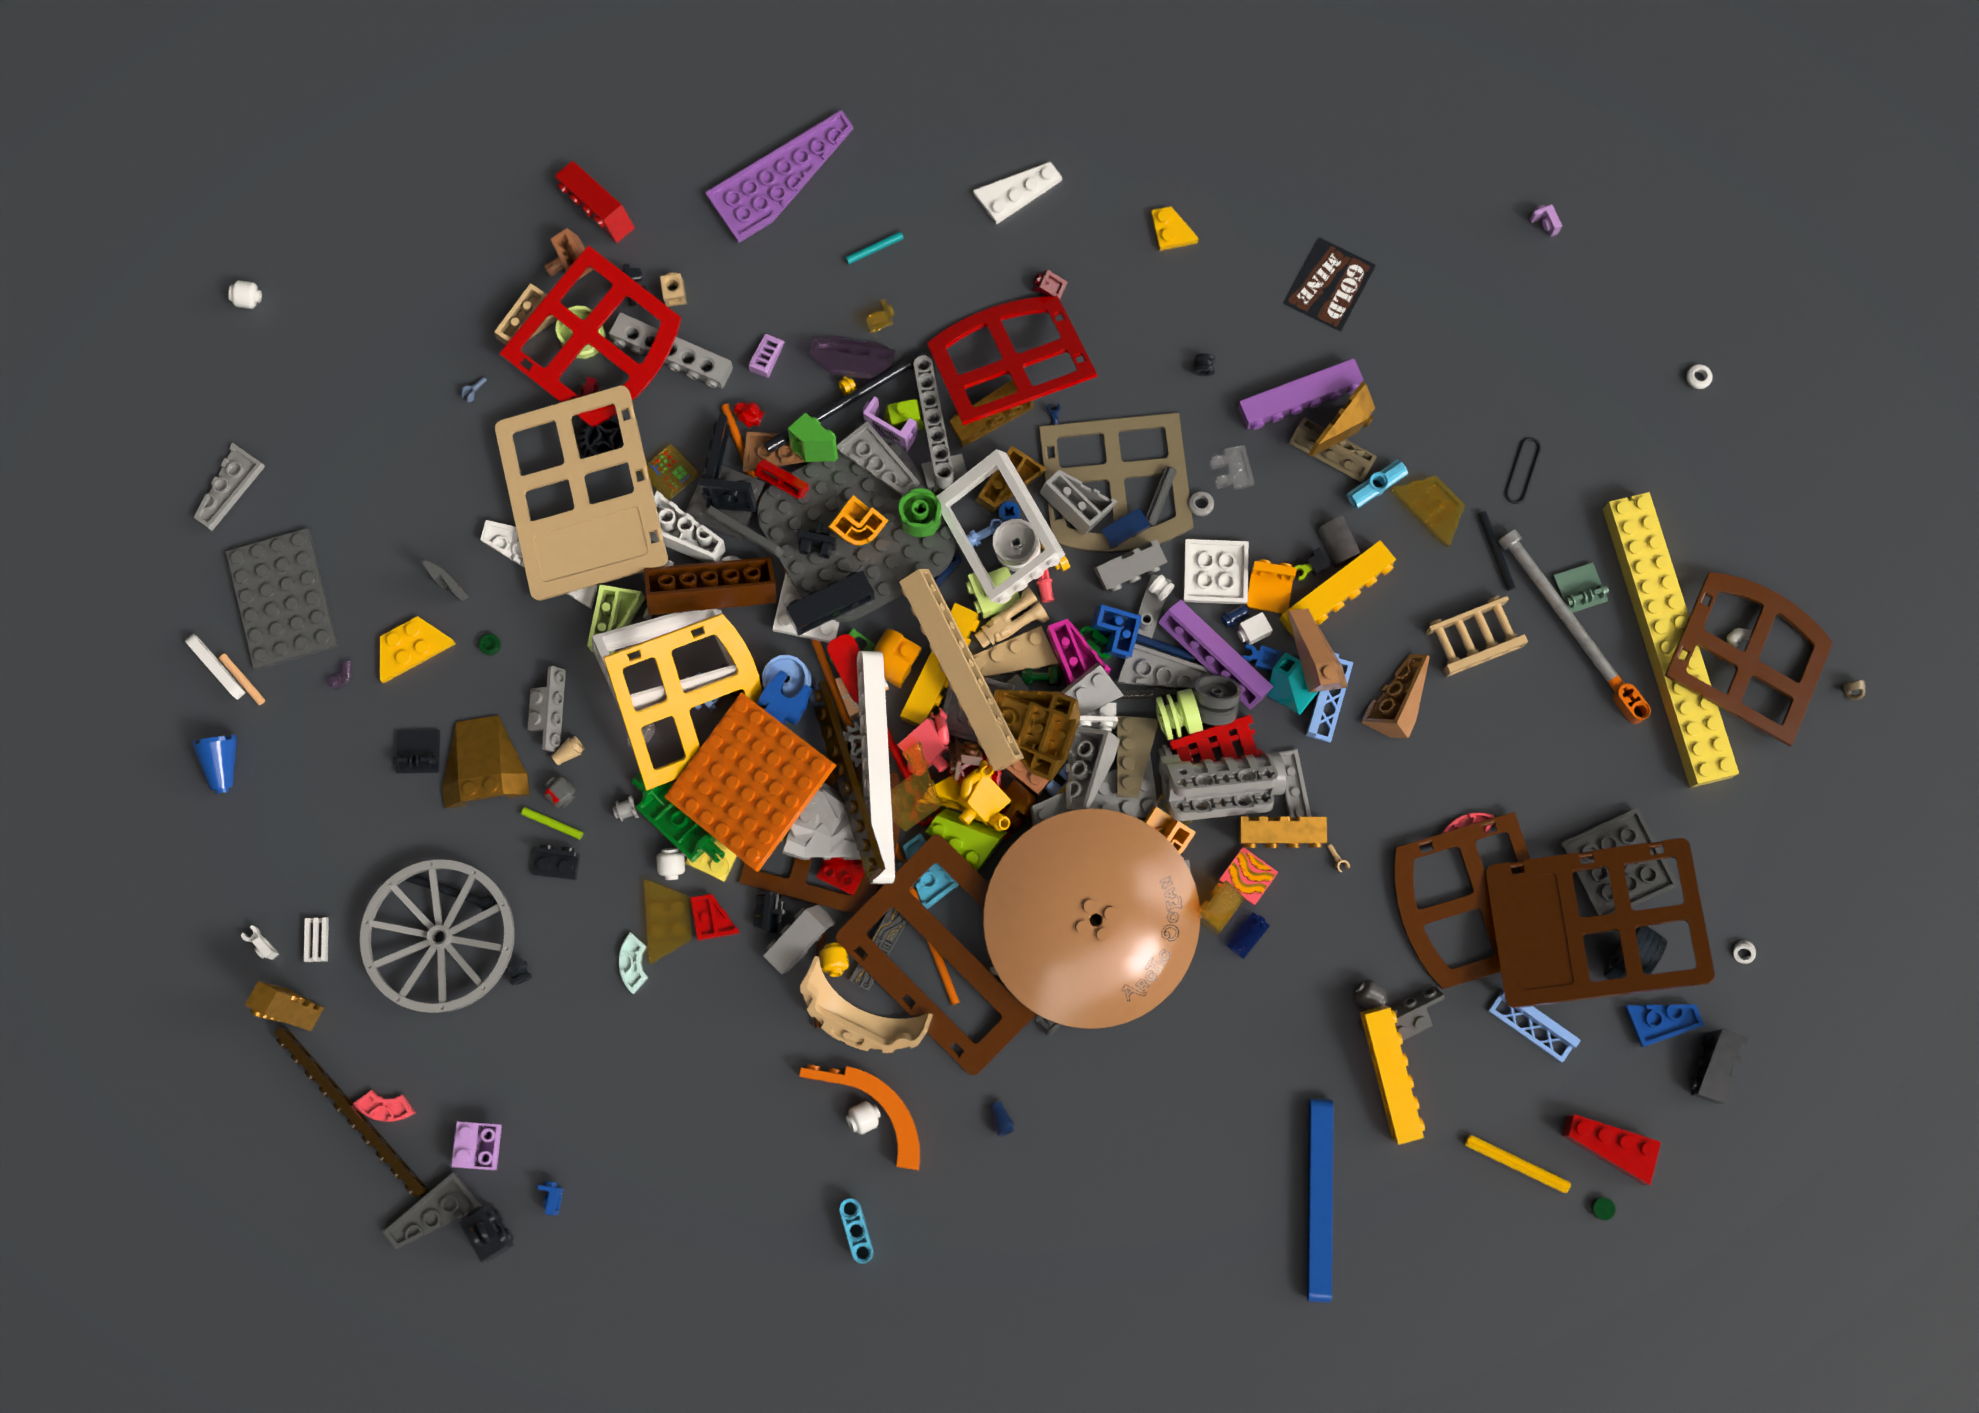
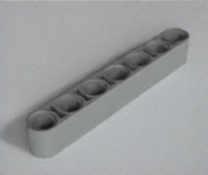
[914,356,954,489]

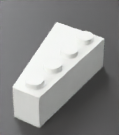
[650,491,725,563]

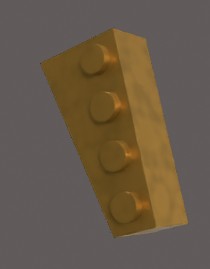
[245,981,324,1031]

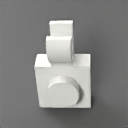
[241,925,279,960]

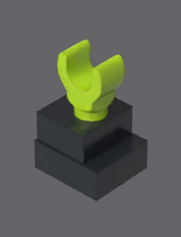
[1295,547,1331,581]

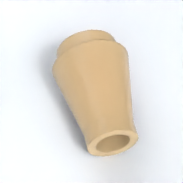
[551,736,585,765]

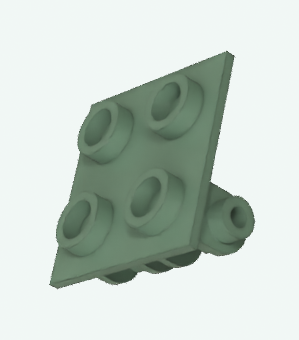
[1553,563,1609,613]

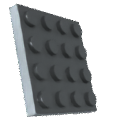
[1560,808,1679,916]

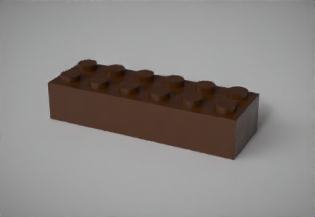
[644,557,776,615]

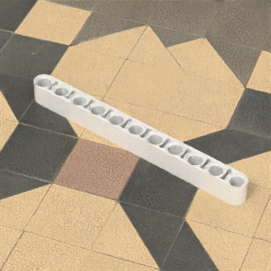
[857,651,895,884]

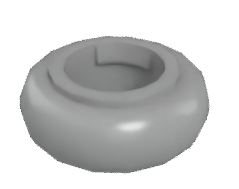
[1188,491,1214,516]

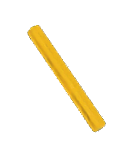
[1465,1135,1571,1193]

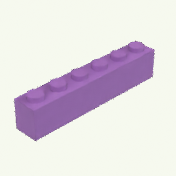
[1237,358,1364,430]
[1158,600,1273,710]

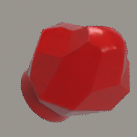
[734,402,764,427]

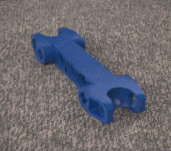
[757,670,813,725]

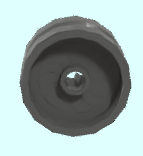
[1193,675,1241,725]

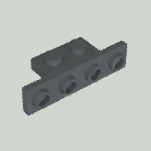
[1359,987,1445,1041]

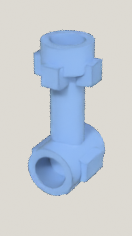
[967,518,1003,547]

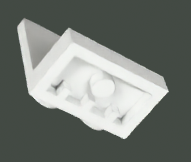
[1078,703,1118,732]

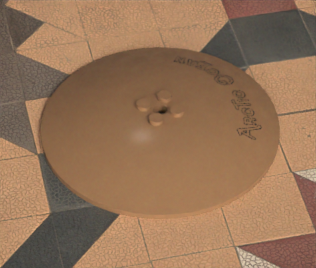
[983,809,1200,1029]

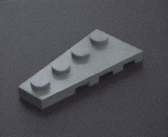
[837,421,920,496]
[194,443,265,531]
[1118,644,1211,690]
[1061,662,1124,716]

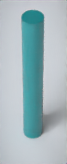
[846,231,904,264]

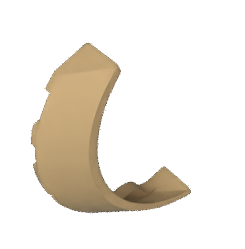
[800,956,933,1053]

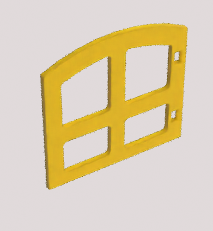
[603,613,764,790]

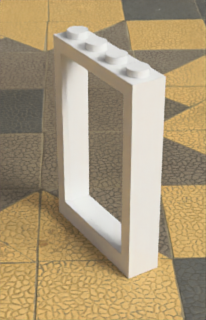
[936,449,1065,604]
[592,609,737,710]

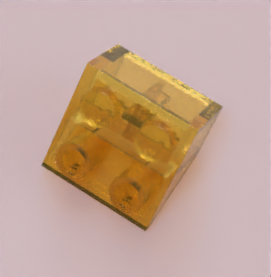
[1199,880,1245,935]

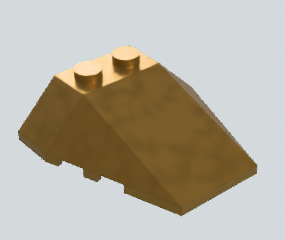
[993,689,1080,781]
[442,715,530,809]

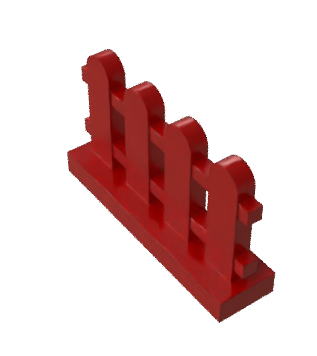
[1167,715,1263,764]

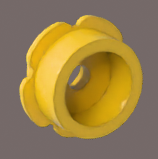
[838,376,856,395]

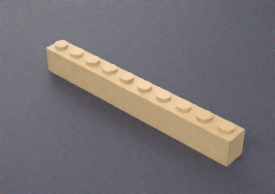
[899,569,1024,771]

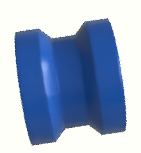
[999,501,1020,522]

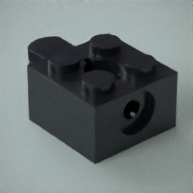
[459,1207,514,1262]

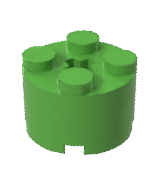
[899,488,941,537]

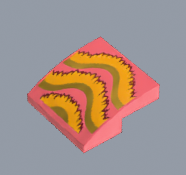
[1219,847,1278,906]

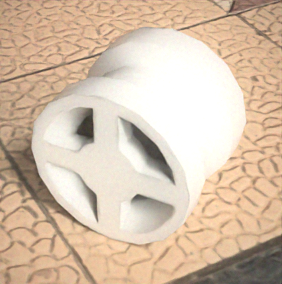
[1148,575,1175,601]

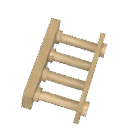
[1426,596,1528,677]

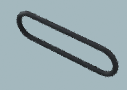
[1506,437,1541,504]

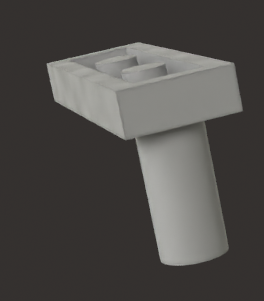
[1138,574,1172,638]

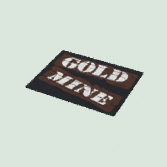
[1284,238,1376,331]

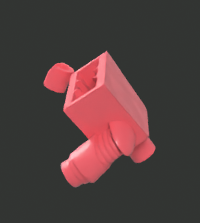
[897,708,950,776]

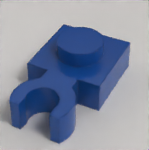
[1242,644,1282,672]

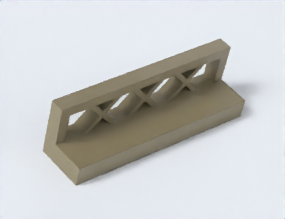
[1289,417,1377,483]

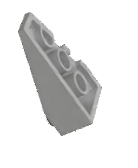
[1066,727,1120,811]

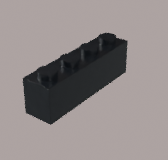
[786,570,875,636]

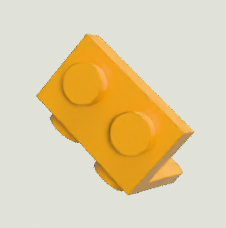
[1246,559,1297,614]

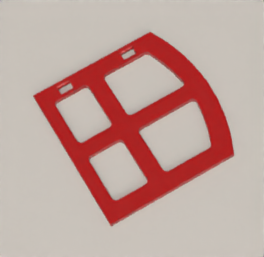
[499,245,682,427]
[927,296,1098,426]

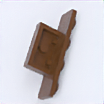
[947,736,982,781]

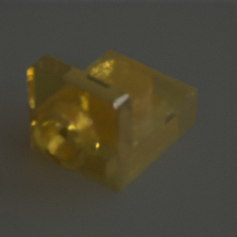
[866,299,895,333]

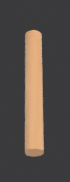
[219,654,265,705]

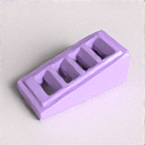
[748,334,785,378]

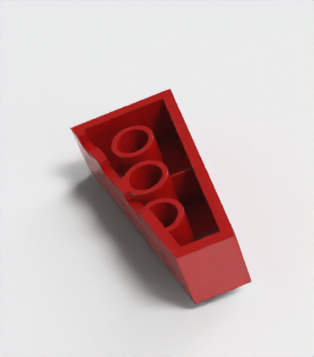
[555,160,635,243]
[1562,1114,1661,1185]

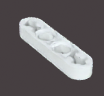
[185,633,246,700]

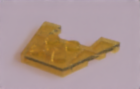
[859,742,941,831]

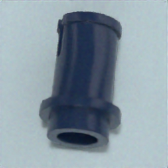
[1221,604,1250,628]

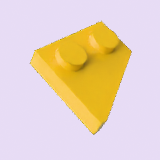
[1151,207,1198,251]

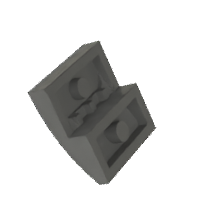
[422,560,469,601]

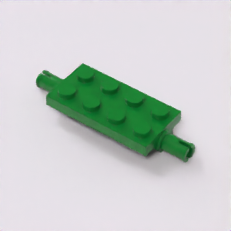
[631,773,725,863]

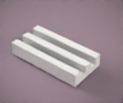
[304,917,329,962]

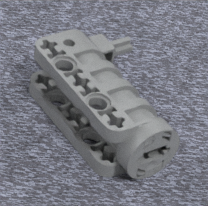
[1158,745,1286,821]

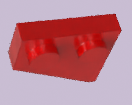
[690,894,739,941]

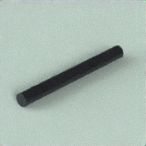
[1478,511,1516,591]

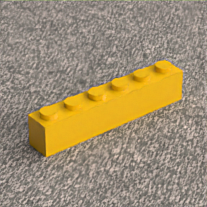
[1279,540,1396,637]
[900,603,980,727]
[1360,1006,1425,1145]

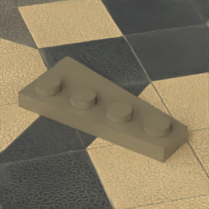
[1116,716,1158,798]

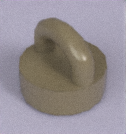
[1842,679,1866,700]

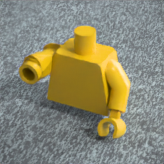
[958,761,1011,831]

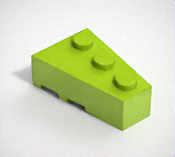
[926,809,1008,871]

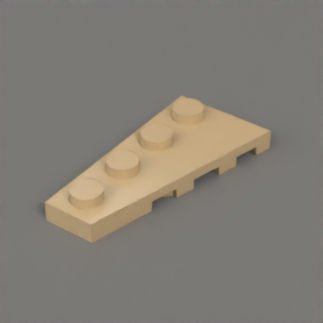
[973,626,1059,678]

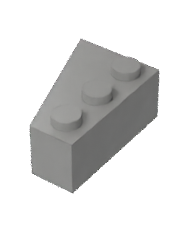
[1094,539,1167,593]
[764,905,837,974]

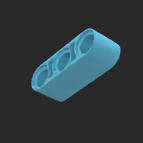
[840,1198,874,1263]

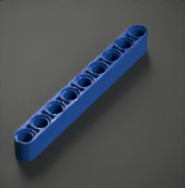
[1307,1099,1333,1303]

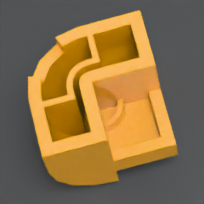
[828,495,889,546]
[873,628,922,688]
[1144,806,1196,854]

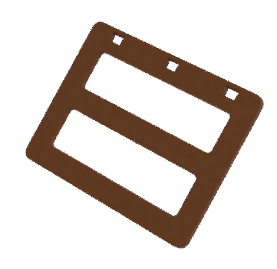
[836,835,1037,1075]

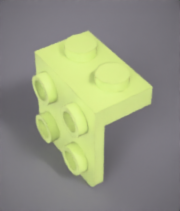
[966,567,1020,619]

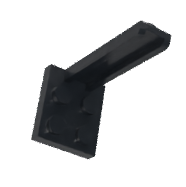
[699,414,757,513]

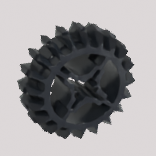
[579,414,626,467]

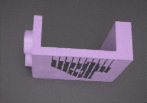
[862,396,918,452]

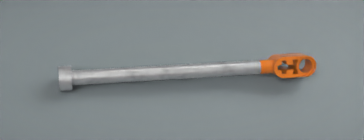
[1498,529,1651,724]

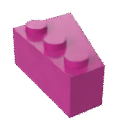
[1046,619,1111,686]

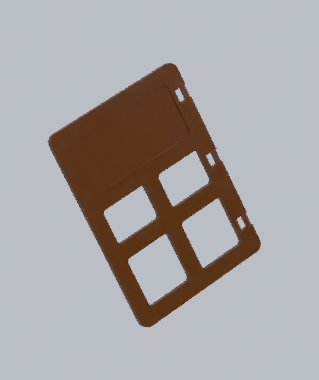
[1486,838,1715,1008]

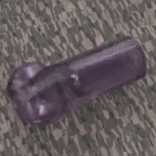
[328,661,352,689]

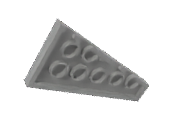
[1030,755,1158,826]

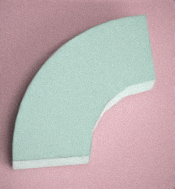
[619,932,648,994]

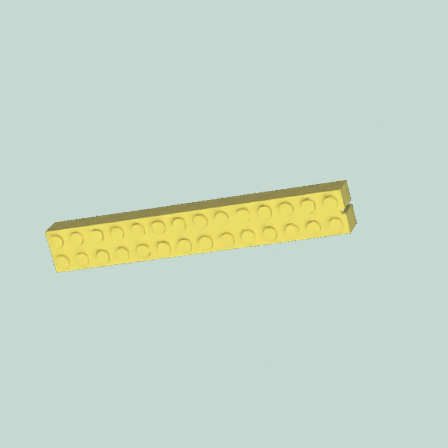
[1603,492,1739,788]

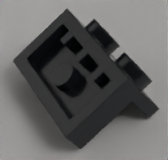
[532,844,580,880]

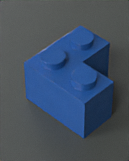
[1090,605,1142,659]

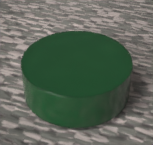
[478,634,501,656]
[1592,1197,1616,1220]

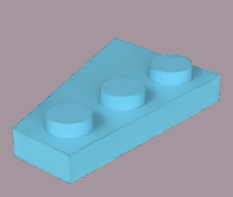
[903,833,959,909]

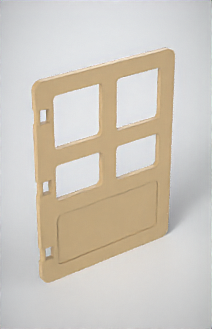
[495,386,668,601]

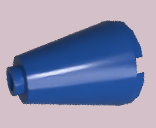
[192,735,237,794]

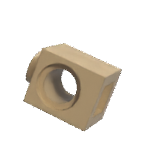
[660,272,687,307]

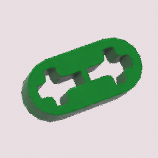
[1080,626,1112,660]

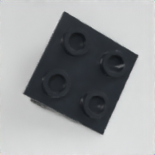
[393,731,440,773]

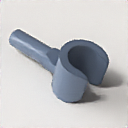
[462,377,487,402]

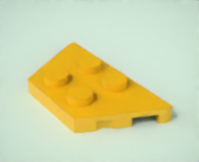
[380,616,456,683]

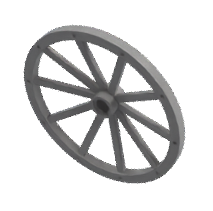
[360,859,515,1013]

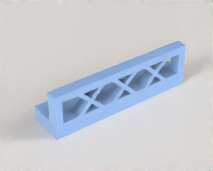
[1306,653,1353,743]
[1488,989,1581,1063]

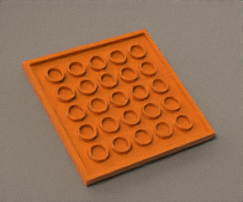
[665,693,836,872]

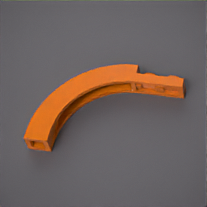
[800,1065,920,1170]

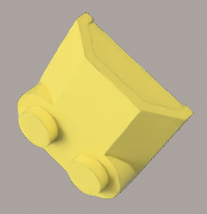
[685,840,737,882]

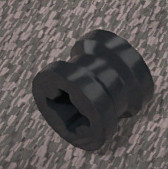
[1194,353,1215,376]
[506,961,533,986]

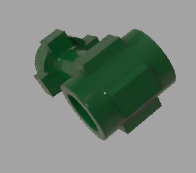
[1022,667,1062,686]

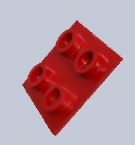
[816,857,865,896]

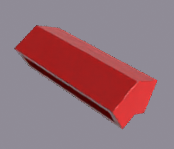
[754,459,809,499]

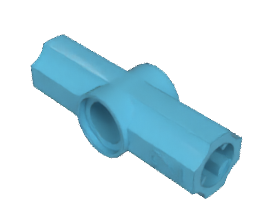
[1346,459,1408,509]

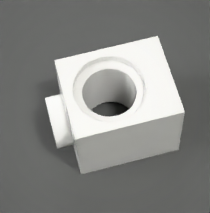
[1237,612,1273,645]

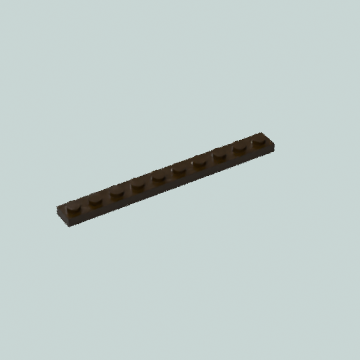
[810,681,886,880]
[274,1027,429,1196]

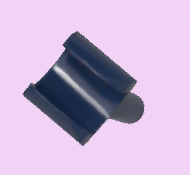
[1048,403,1060,425]

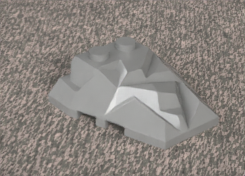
[782,782,861,860]

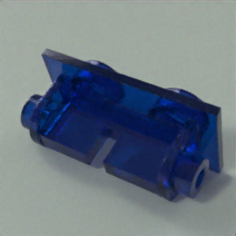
[1226,912,1270,959]

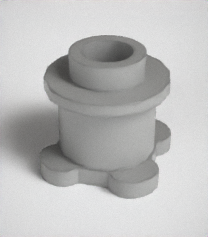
[613,795,639,822]

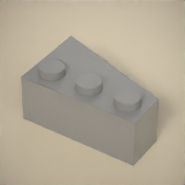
[1039,470,1117,536]

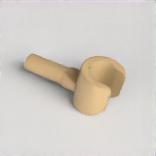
[1327,844,1350,873]

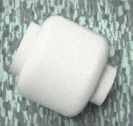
[229,280,262,309]
[656,848,685,880]
[846,1101,881,1134]

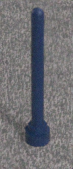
[1099,630,1197,661]

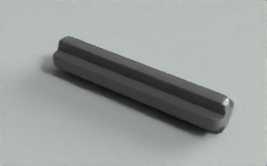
[1146,466,1177,526]

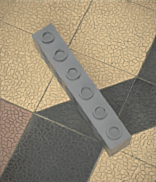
[609,312,733,389]

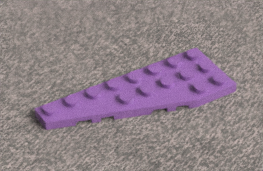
[705,110,853,243]

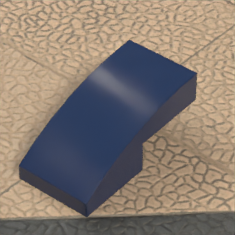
[1102,508,1151,548]

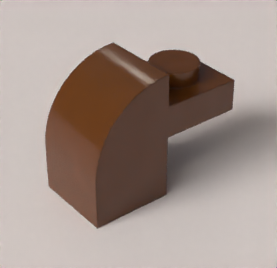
[1004,779,1038,834]

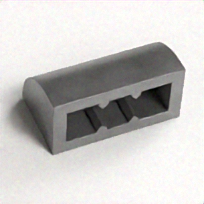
[1317,515,1360,568]

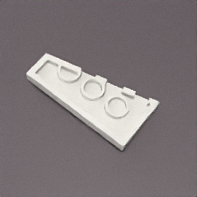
[973,162,1062,224]

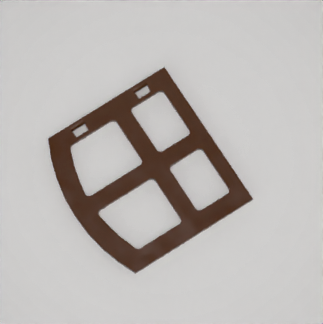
[1664,572,1833,747]
[739,754,902,914]
[1394,812,1531,989]

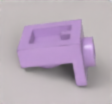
[1530,205,1562,237]

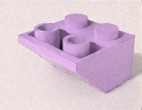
[451,1122,502,1170]

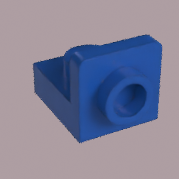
[537,1181,564,1215]

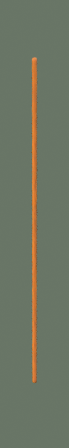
[721,404,960,1005]

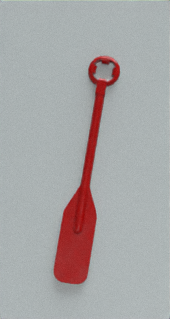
[827,634,940,826]

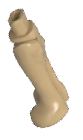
[974,587,1050,648]

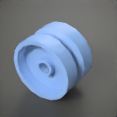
[762,655,812,698]

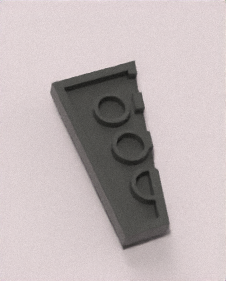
[383,1172,482,1249]

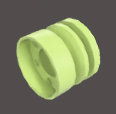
[1155,688,1203,741]

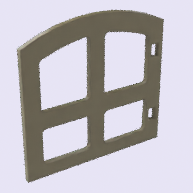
[1039,413,1193,552]

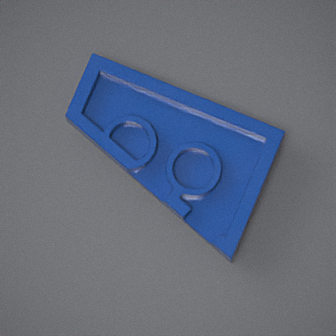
[1624,1004,1704,1047]

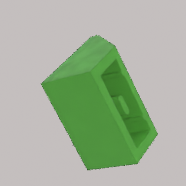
[788,413,838,462]

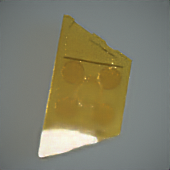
[1391,475,1465,548]
[644,880,692,964]

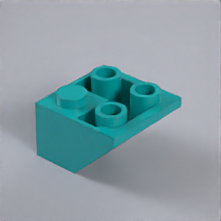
[1267,652,1318,715]

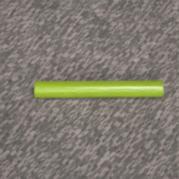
[521,807,583,840]

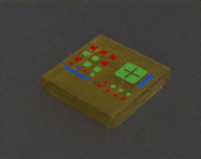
[640,444,699,501]

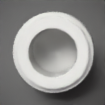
[1733,941,1756,964]

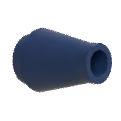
[989,1102,1015,1137]

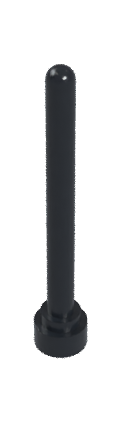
[404,875,497,911]

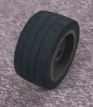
[1604,926,1668,980]

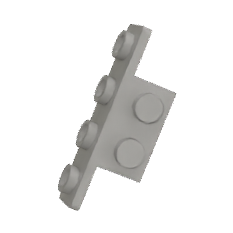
[528,666,566,753]

